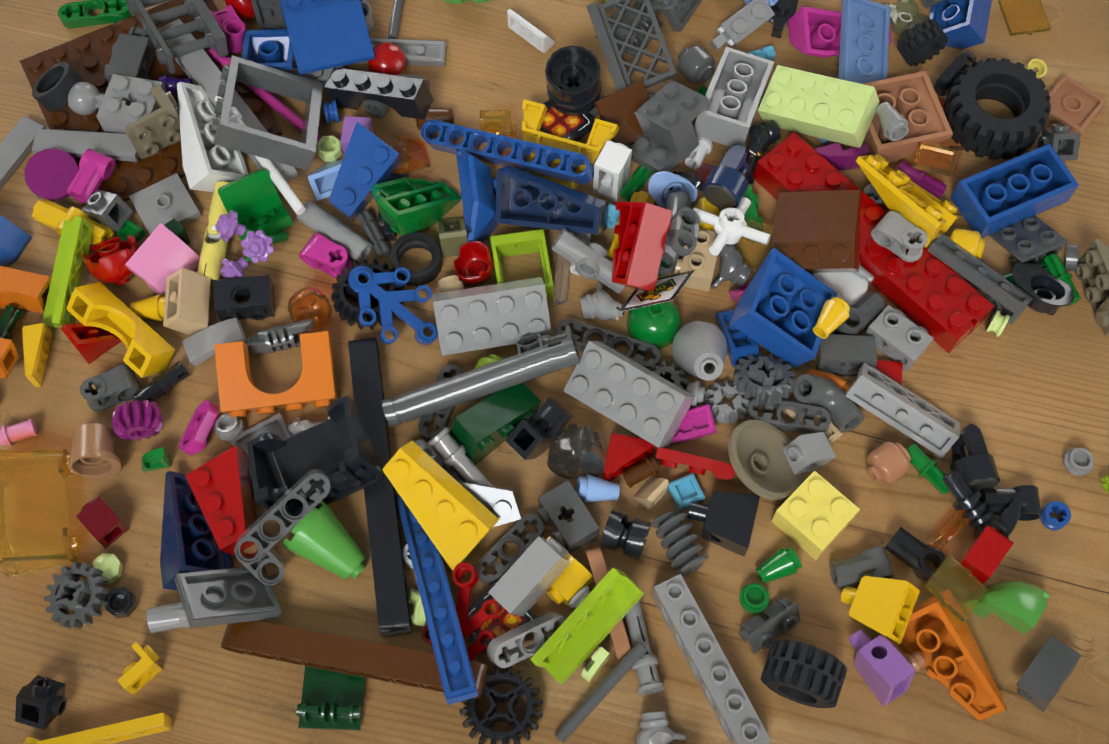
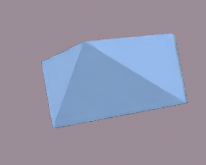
[307,159,343,201]

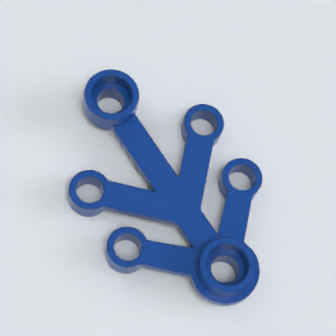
[348,266,438,345]

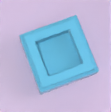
[668,473,705,512]

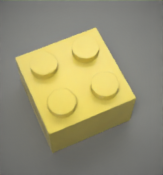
[771,470,860,560]

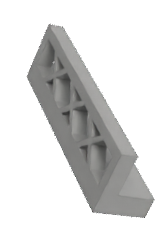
[845,362,960,457]

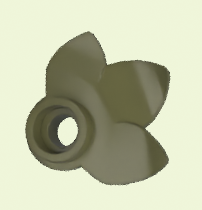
[882,0,929,35]

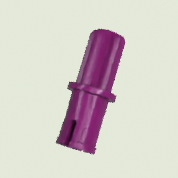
[896,160,947,198]

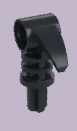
[943,470,1021,540]

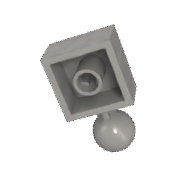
[68,74,167,134]

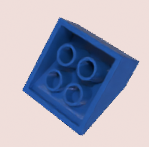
[279,0,375,75]
[730,248,838,368]

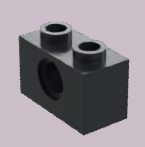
[214,275,275,321]

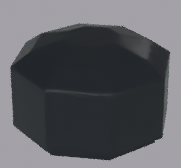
[105,587,136,619]

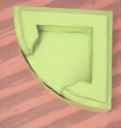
[408,588,426,626]
[581,647,610,682]

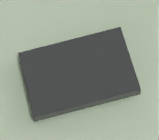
[175,565,282,628]

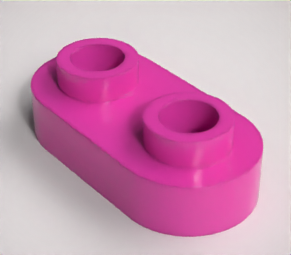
[179,400,220,455]

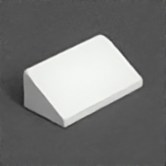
[507,9,555,53]

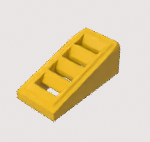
[22,323,52,387]

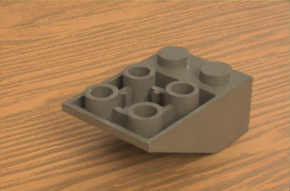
[1075,239,1109,336]

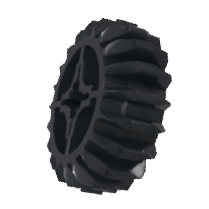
[331,258,405,331]
[460,665,543,744]

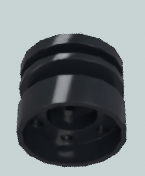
[545,46,601,116]

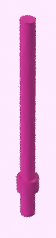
[208,49,323,142]

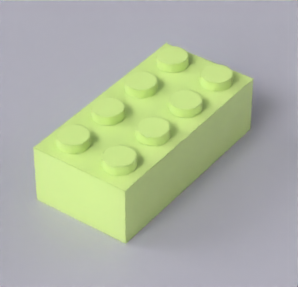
[758,65,880,148]

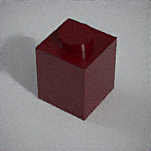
[76,496,129,549]

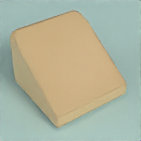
[634,477,669,511]

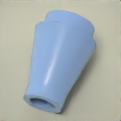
[576,474,620,503]

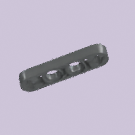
[557,319,660,370]

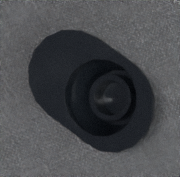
[1012,262,1075,315]

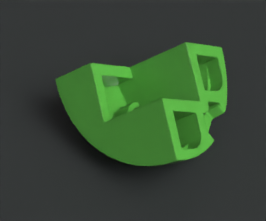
[963,581,1051,635]

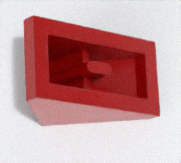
[61,323,122,364]
[603,433,655,482]
[955,525,1014,588]

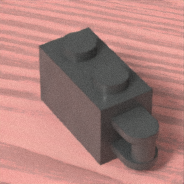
[104,26,156,82]

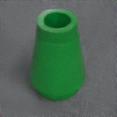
[755,546,802,584]

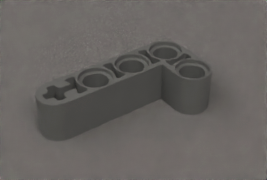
[235,469,331,586]

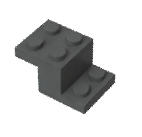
[629,80,710,173]

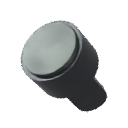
[950,424,1000,492]

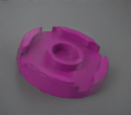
[24,149,79,201]

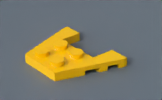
[522,99,619,190]

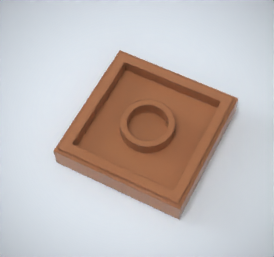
[1048,74,1108,136]

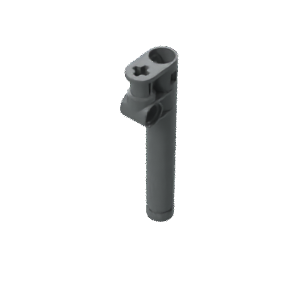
[382,325,581,427]

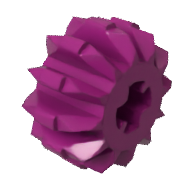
[112,400,163,441]

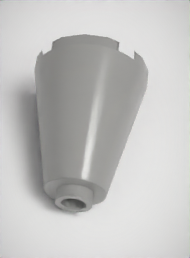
[672,321,728,381]

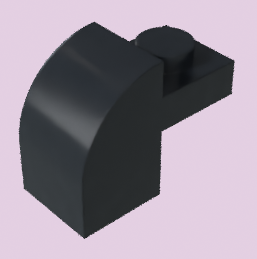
[505,397,573,460]

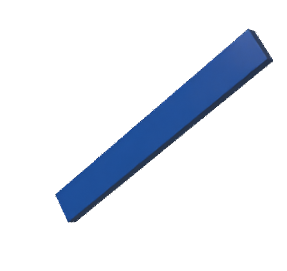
[396,495,478,705]

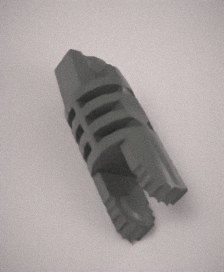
[246,318,314,354]

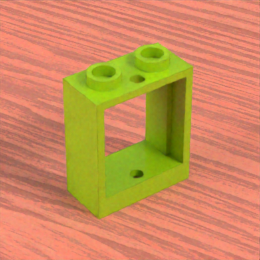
[490,229,554,300]

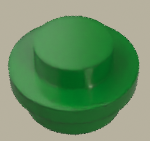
[739,583,769,614]

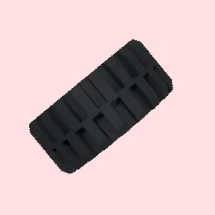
[943,58,1051,160]

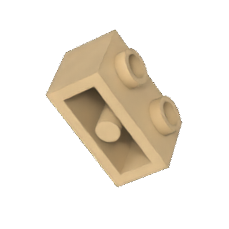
[674,228,718,292]
[163,268,211,335]

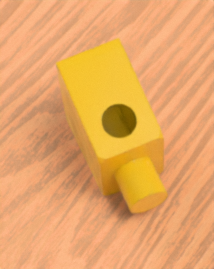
[841,576,920,645]

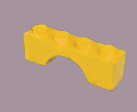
[66,282,175,378]

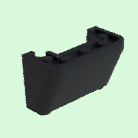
[246,396,383,512]

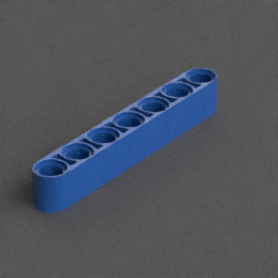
[421,120,594,184]

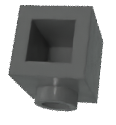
[82,190,133,232]

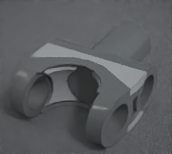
[658,192,699,275]

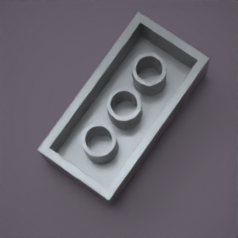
[694,47,774,147]
[432,277,552,356]
[563,341,695,448]

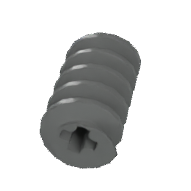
[651,511,709,577]

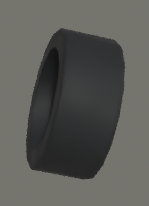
[32,62,83,112]
[390,232,442,286]

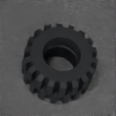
[760,640,847,708]

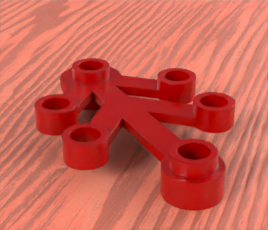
[422,563,502,661]

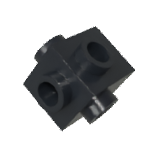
[15,675,67,730]

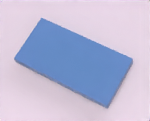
[838,0,890,84]

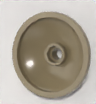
[728,420,803,500]

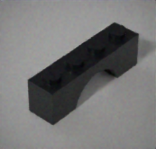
[324,67,434,120]

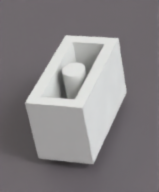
[593,140,632,202]

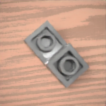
[182,318,247,366]

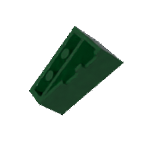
[450,383,541,465]

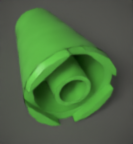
[282,501,366,580]

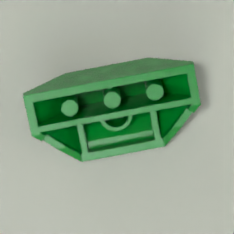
[371,177,462,236]

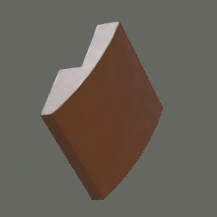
[594,81,650,145]

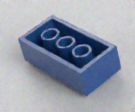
[951,144,1079,238]

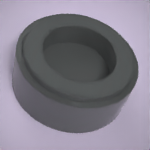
[1064,244,1078,271]

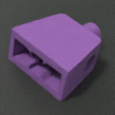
[849,629,916,707]

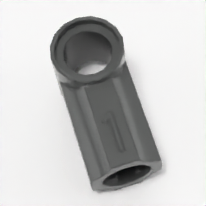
[834,291,886,336]
[829,547,894,589]

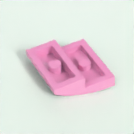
[125,223,200,295]

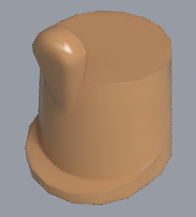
[68,422,121,477]

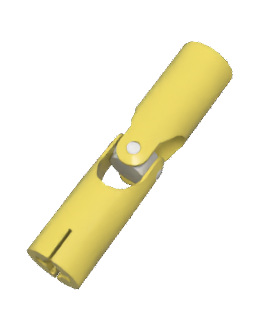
[197,181,229,286]

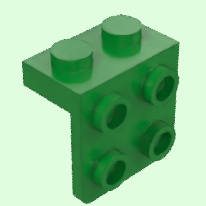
[218,168,293,241]

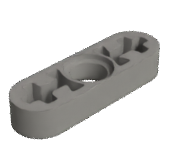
[487,612,567,668]

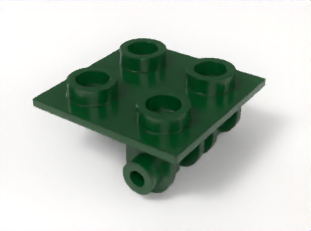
[296,666,365,731]

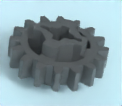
[733,353,795,404]
[44,562,110,629]

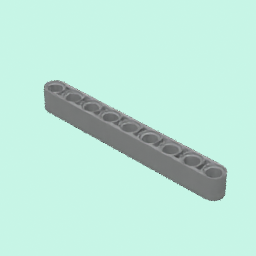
[158,18,298,189]

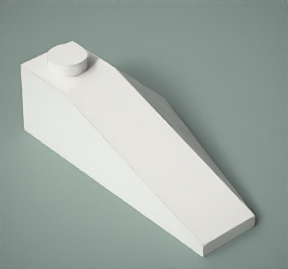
[177,82,248,192]

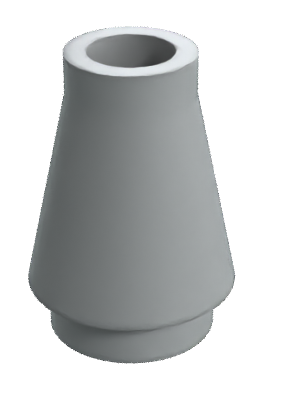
[876,102,909,141]

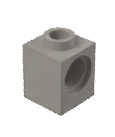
[782,432,836,475]

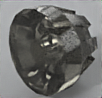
[547,424,606,480]

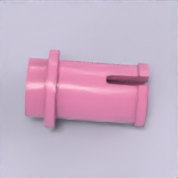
[0,419,38,447]

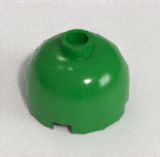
[626,301,681,349]

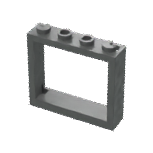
[211,55,323,171]

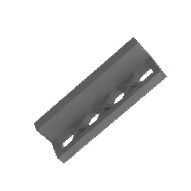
[927,234,1033,324]

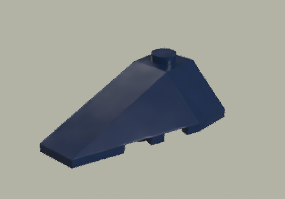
[160,471,233,591]

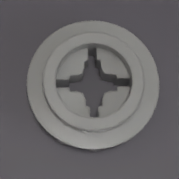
[704,380,750,424]

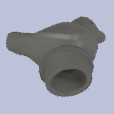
[711,244,753,289]

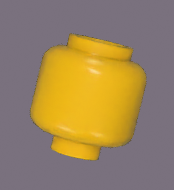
[947,229,985,260]

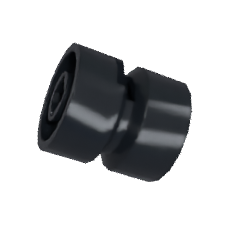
[600,510,651,559]

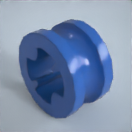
[323,99,340,124]
[1040,501,1071,530]

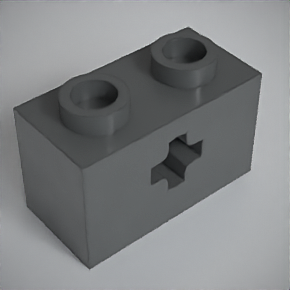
[537,480,600,554]

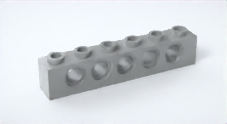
[651,574,771,744]

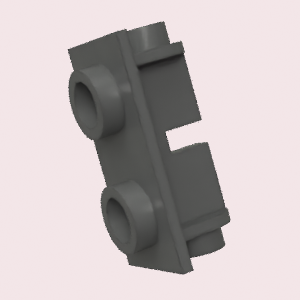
[738,598,800,654]

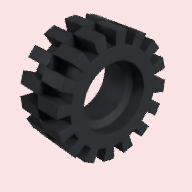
[897,19,948,66]

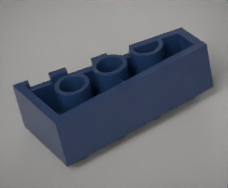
[495,165,609,235]

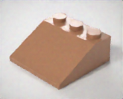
[862,71,953,163]

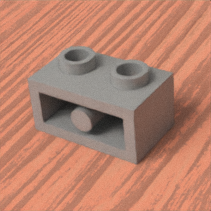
[864,305,934,372]

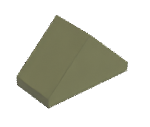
[438,217,468,257]

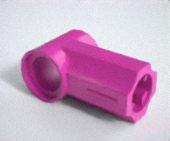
[67,148,115,203]

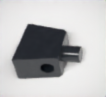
[687,491,760,556]

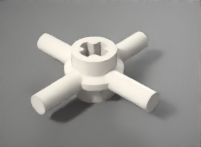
[693,197,771,256]

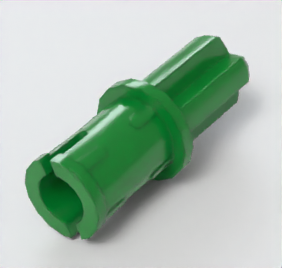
[1043,253,1082,307]
[907,443,949,495]

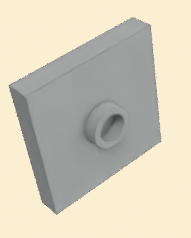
[129,173,201,234]

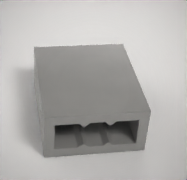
[488,536,572,616]

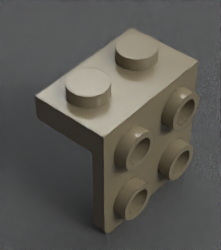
[125,84,181,159]

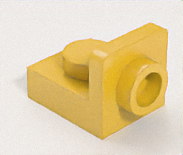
[117,642,163,695]

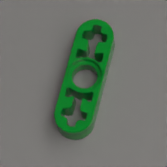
[58,0,132,29]

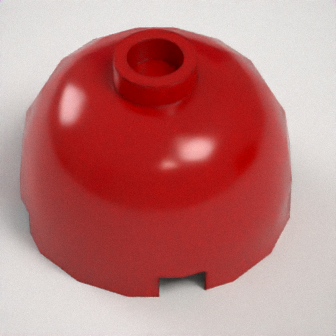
[82,236,139,285]

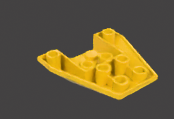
[856,154,962,248]

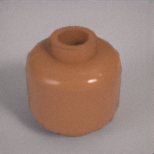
[866,442,911,485]

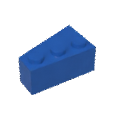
[328,122,402,222]

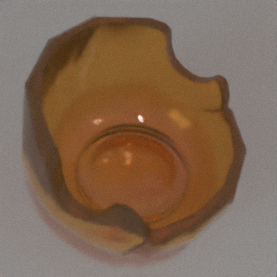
[288,287,332,331]

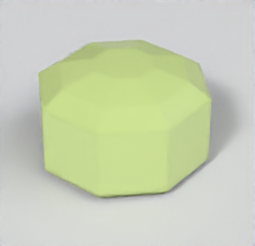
[317,135,342,162]
[92,553,124,584]

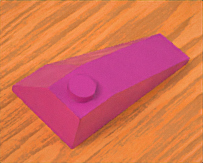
[788,7,892,58]

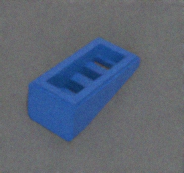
[715,309,759,367]

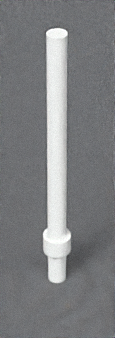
[214,96,306,215]

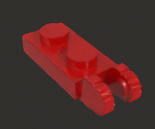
[655,447,736,480]

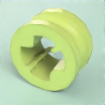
[986,309,1010,337]

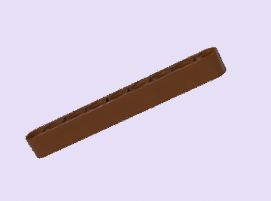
[220,620,488,699]

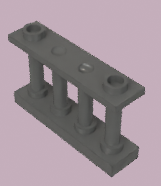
[126,0,228,74]

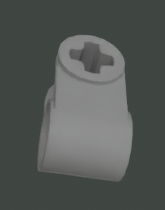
[871,211,928,262]

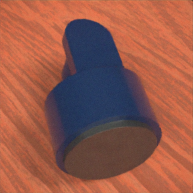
[702,145,749,209]

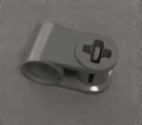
[80,365,141,412]

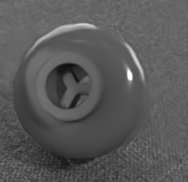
[677,45,715,84]

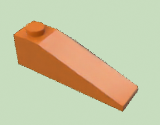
[898,590,1007,721]

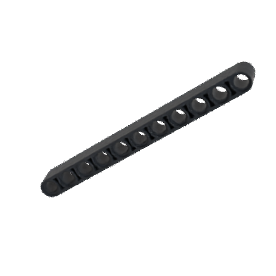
[348,337,412,638]

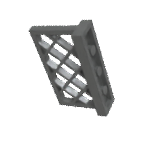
[586,0,678,91]

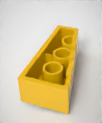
[382,441,499,571]

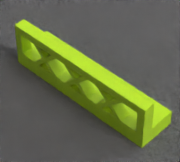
[42,216,94,329]
[530,568,645,684]

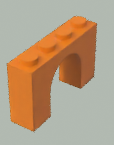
[0,266,51,379]
[214,331,338,418]

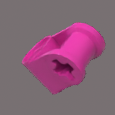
[210,5,245,53]
[299,233,353,278]

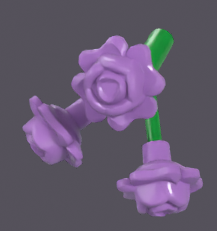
[215,210,288,279]

